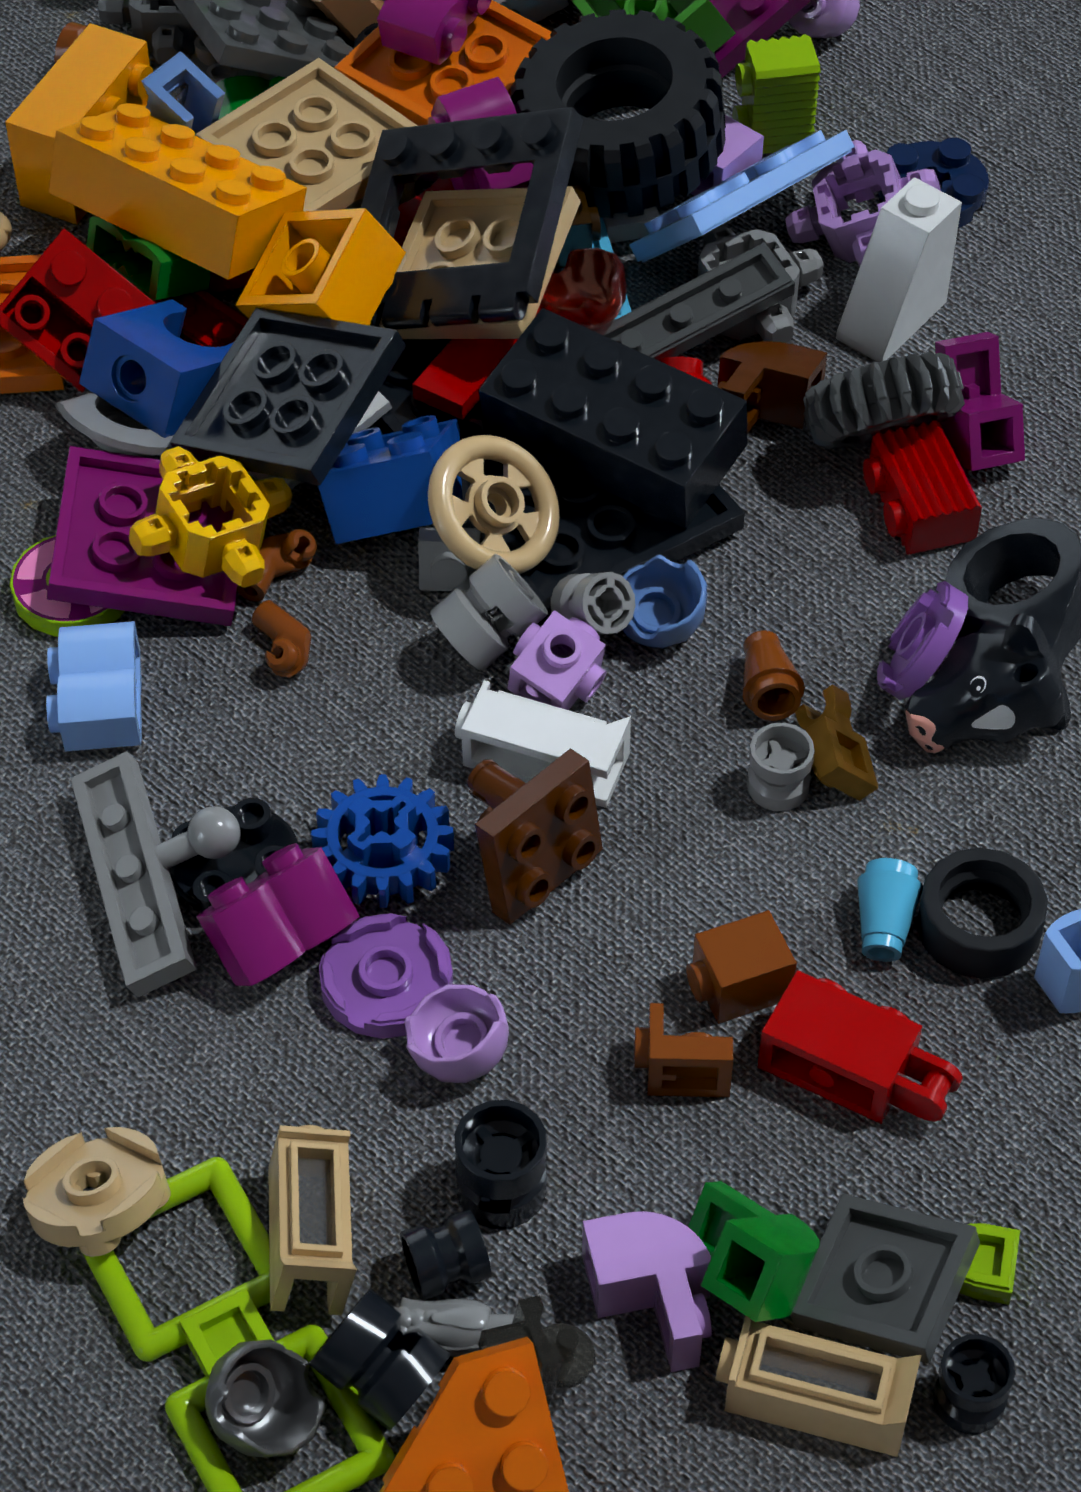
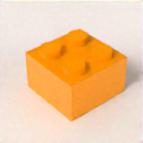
[235,208,406,325]

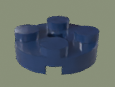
[878,138,989,228]

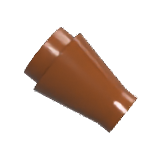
[743,630,805,721]

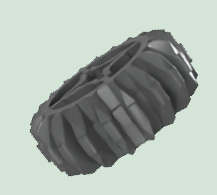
[803,352,965,449]

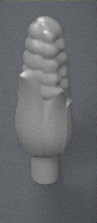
[393,1297,529,1358]

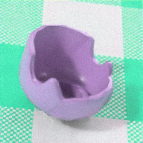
[404,984,509,1083]

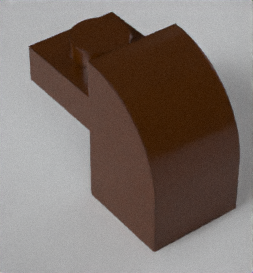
[717,341,827,434]

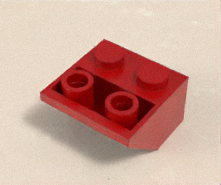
[0,228,155,393]

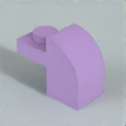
[582,1211,712,1372]

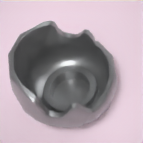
[205,1339,325,1457]

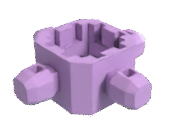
[785,140,941,267]

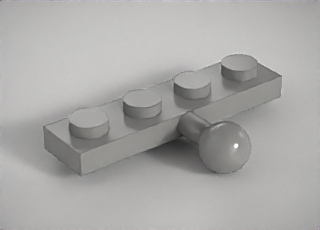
[70,751,240,997]

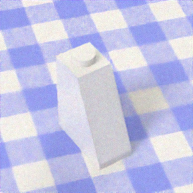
[836,177,962,362]

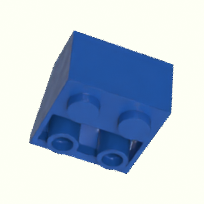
[318,415,463,544]

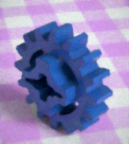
[311,774,454,908]

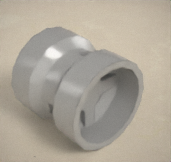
[551,572,636,634]
[747,722,815,812]

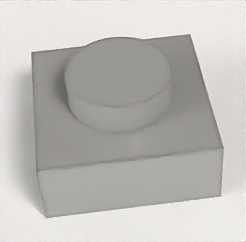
[418,527,481,591]

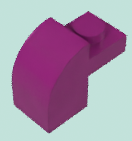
[935,332,1025,471]

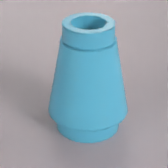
[857,858,923,962]

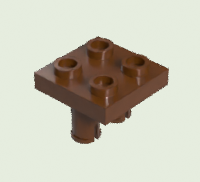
[467,748,603,925]

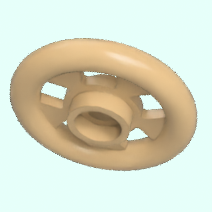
[428,435,560,574]

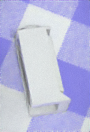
[455,680,631,808]

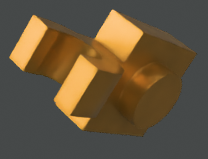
[795,684,879,801]

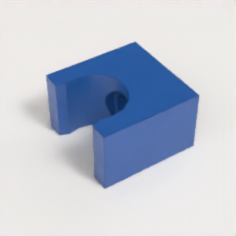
[79,299,234,438]

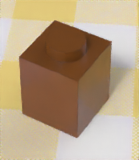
[686,910,797,1024]

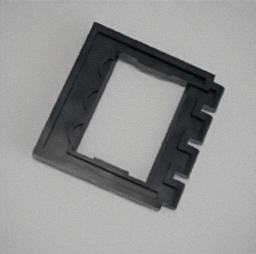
[361,107,584,330]

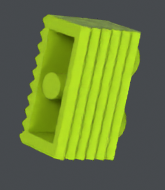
[732,34,821,154]

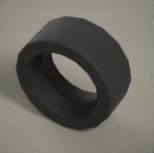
[916,847,1048,979]

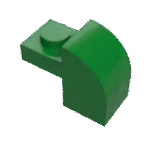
[688,1181,820,1322]

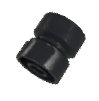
[454,1100,547,1229]
[309,1288,450,1431]

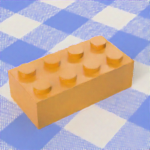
[49,103,307,280]

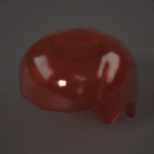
[539,248,627,331]

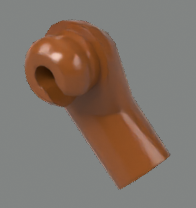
[237,529,317,602]
[252,600,312,677]

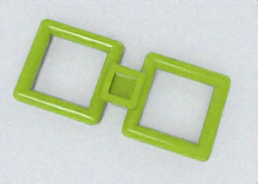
[83,1157,395,1492]

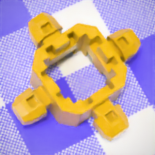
[129,446,292,588]

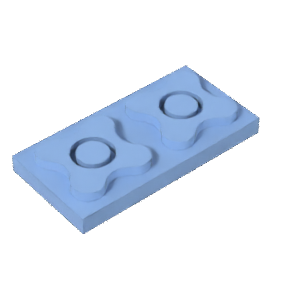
[629,130,855,263]

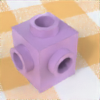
[507,610,607,710]

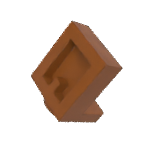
[634,1003,733,1097]

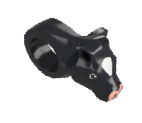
[904,517,1081,753]

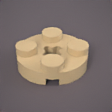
[22,1127,171,1257]

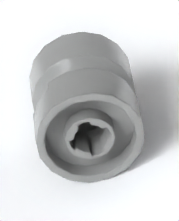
[430,554,548,671]

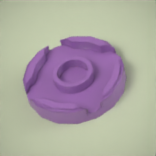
[877,581,968,700]
[319,913,453,1039]

